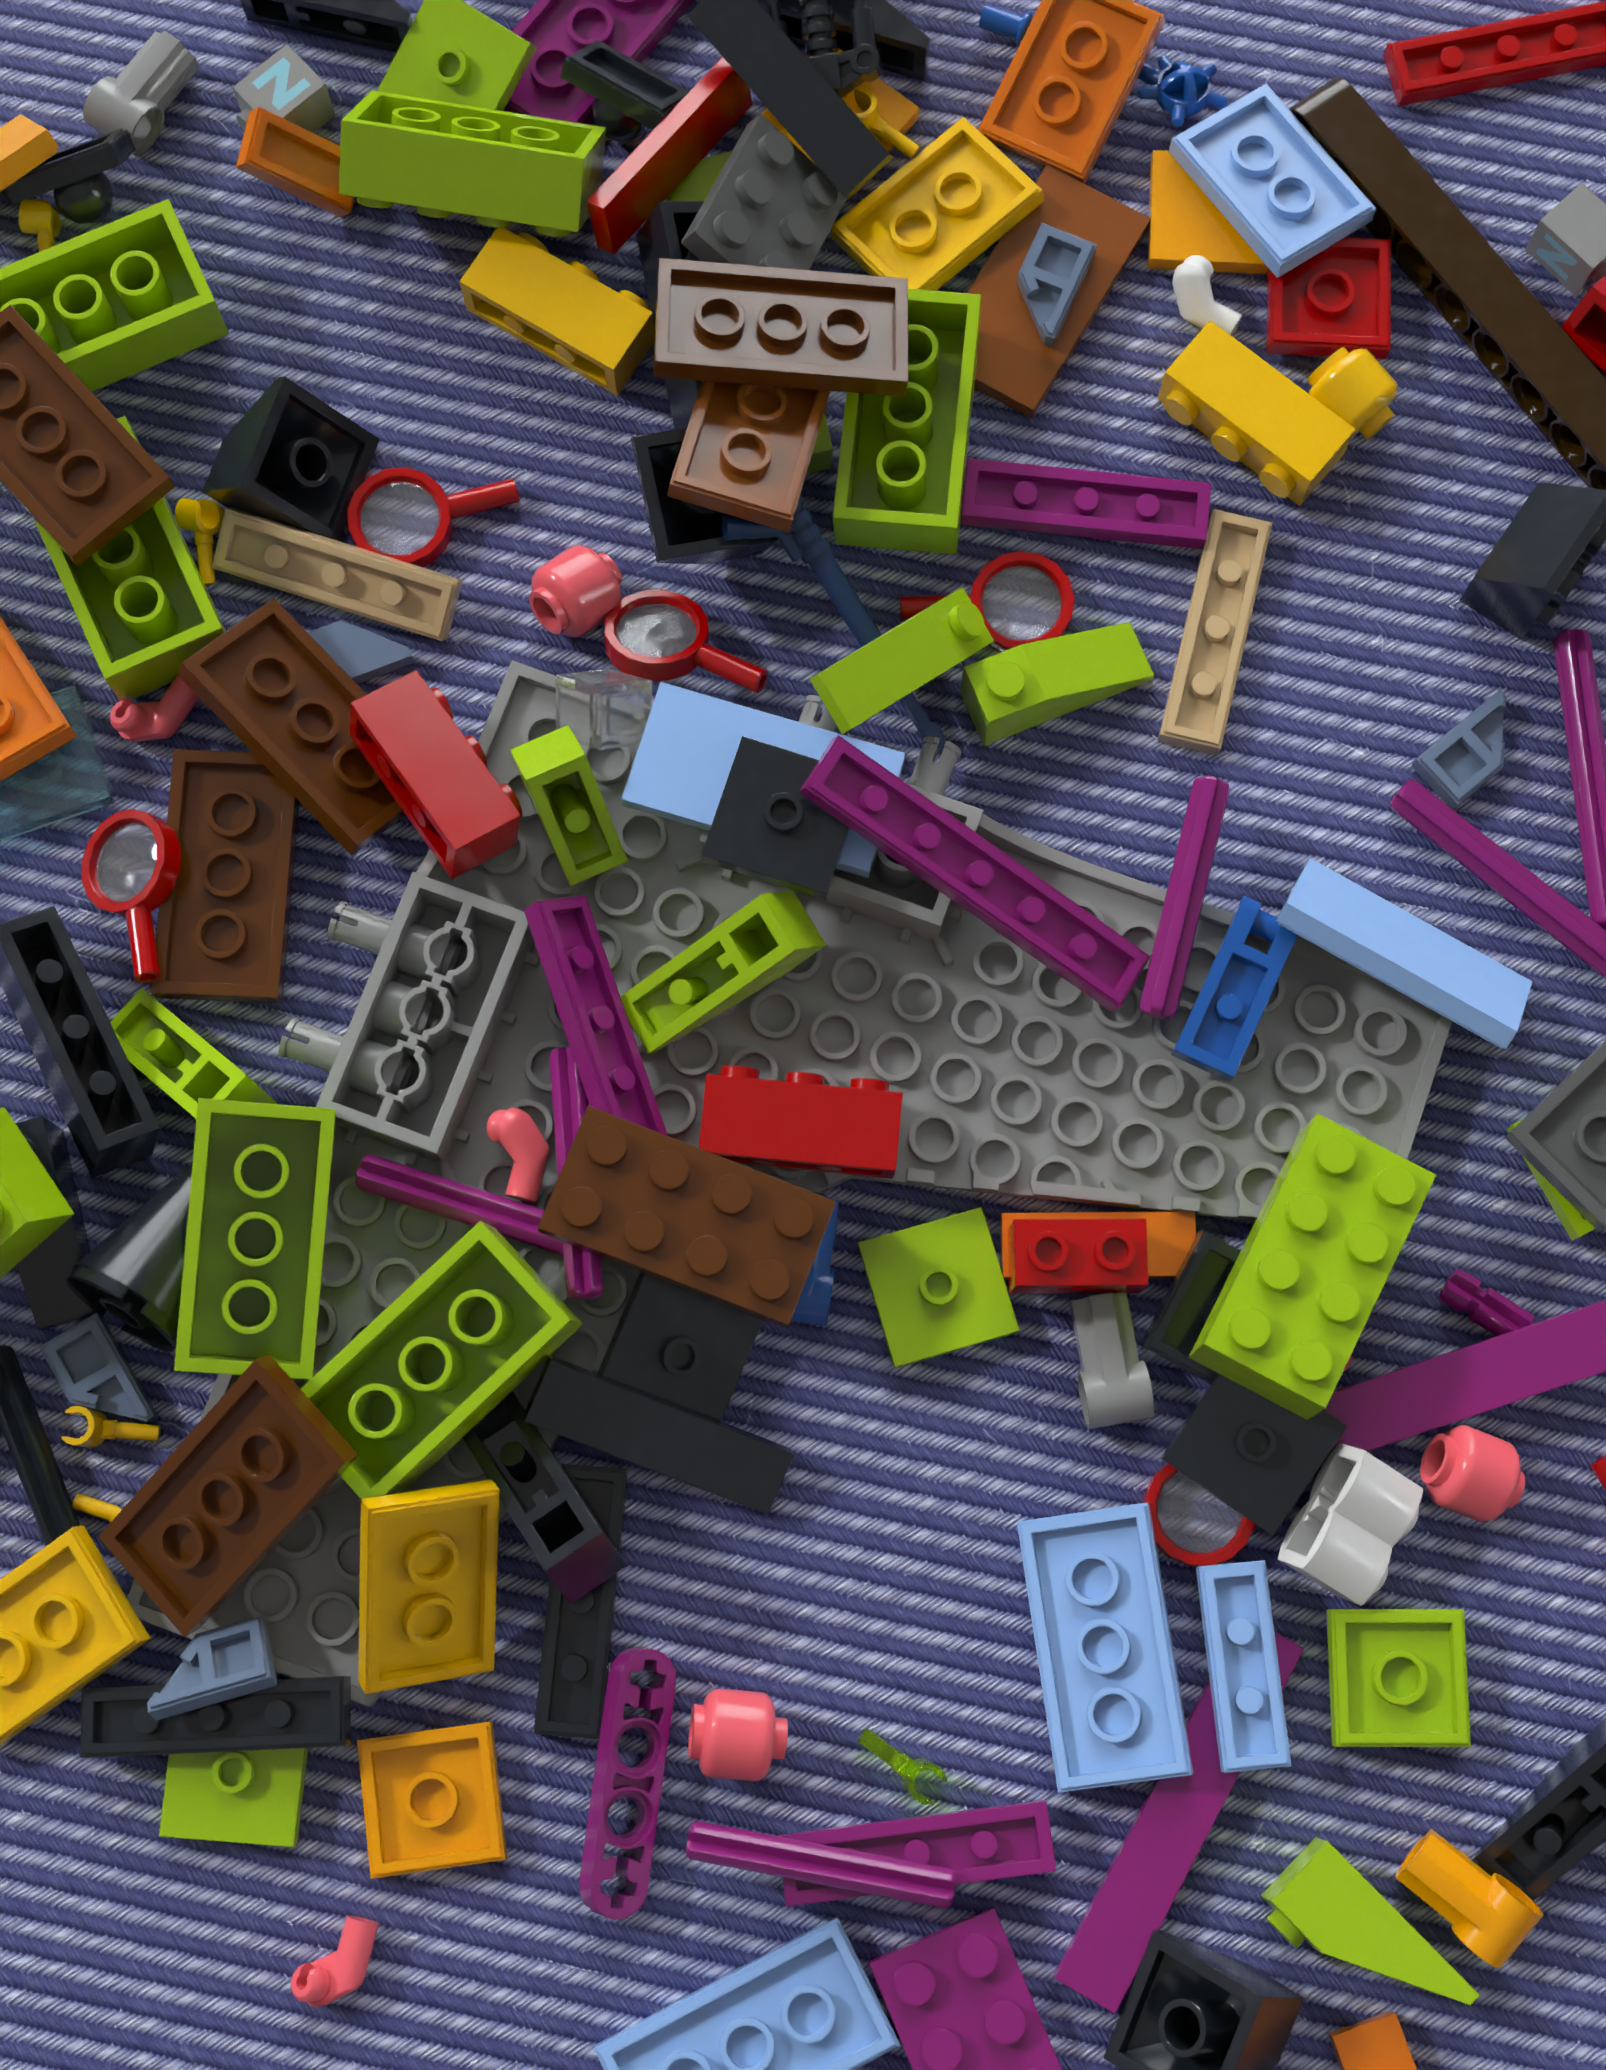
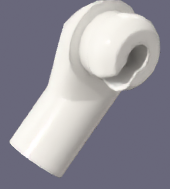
[1172,255,1242,336]

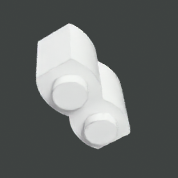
[1278,1443,1423,1606]

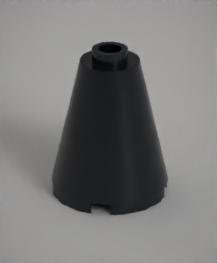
[66,1168,192,1352]

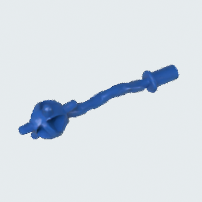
[979,4,1227,127]

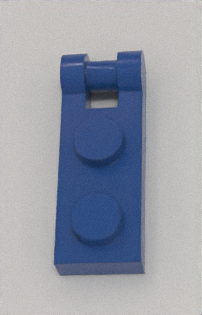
[1171,895,1298,1082]

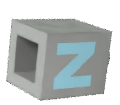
[232,44,335,133]
[1525,183,1606,297]

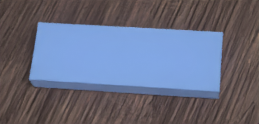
[1196,1560,1292,1773]

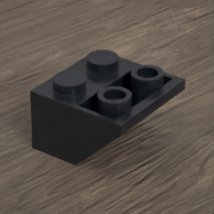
[1459,482,1606,640]

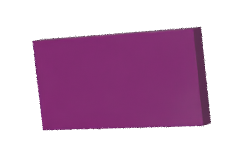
[504,0,695,125]

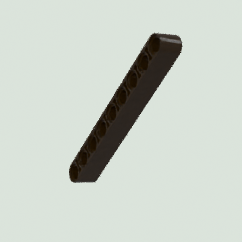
[1289,77,1606,490]

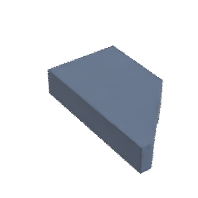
[1017,223,1097,348]
[307,620,415,684]
[1411,689,1506,810]
[39,1313,159,1423]
[147,1615,277,1721]

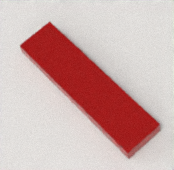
[1383,1,1606,107]
[587,57,753,254]

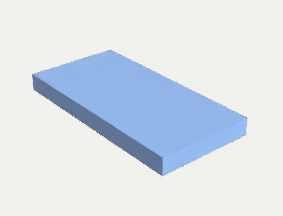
[621,682,906,878]
[1276,858,1533,1049]
[1017,1502,1194,1793]
[594,1916,900,2070]

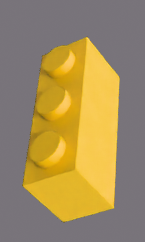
[459,227,655,396]
[1157,320,1355,506]

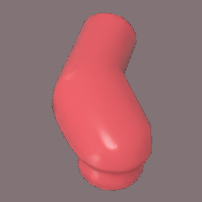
[110,675,200,742]
[486,1107,549,1204]
[291,1915,379,2007]

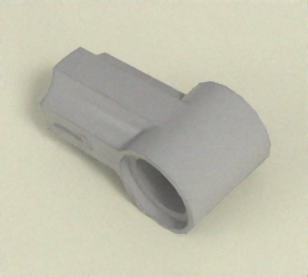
[83,31,199,155]
[1070,1292,1154,1429]

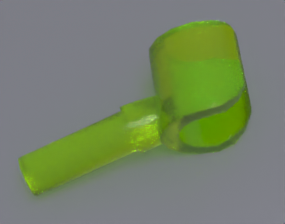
[857,1728,947,1804]

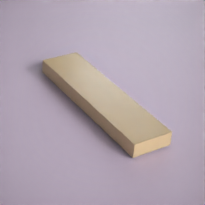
[212,508,463,641]
[1158,509,1272,756]

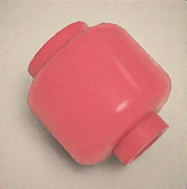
[529,545,622,638]
[1420,1425,1525,1522]
[688,1689,788,1781]

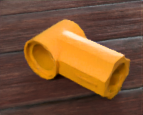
[1396,1828,1544,1969]

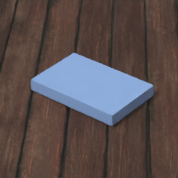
[1169,84,1376,278]

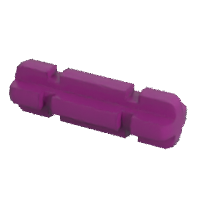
[1439,1269,1534,1336]

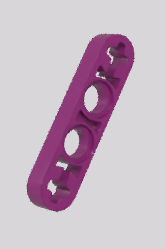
[579,1647,676,1920]

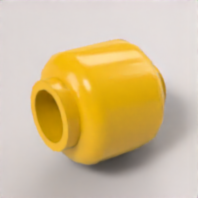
[1307,347,1398,440]

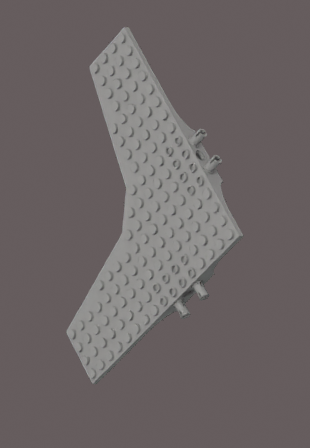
[127,660,1452,1707]

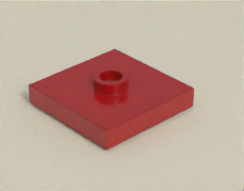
[1266,237,1391,359]

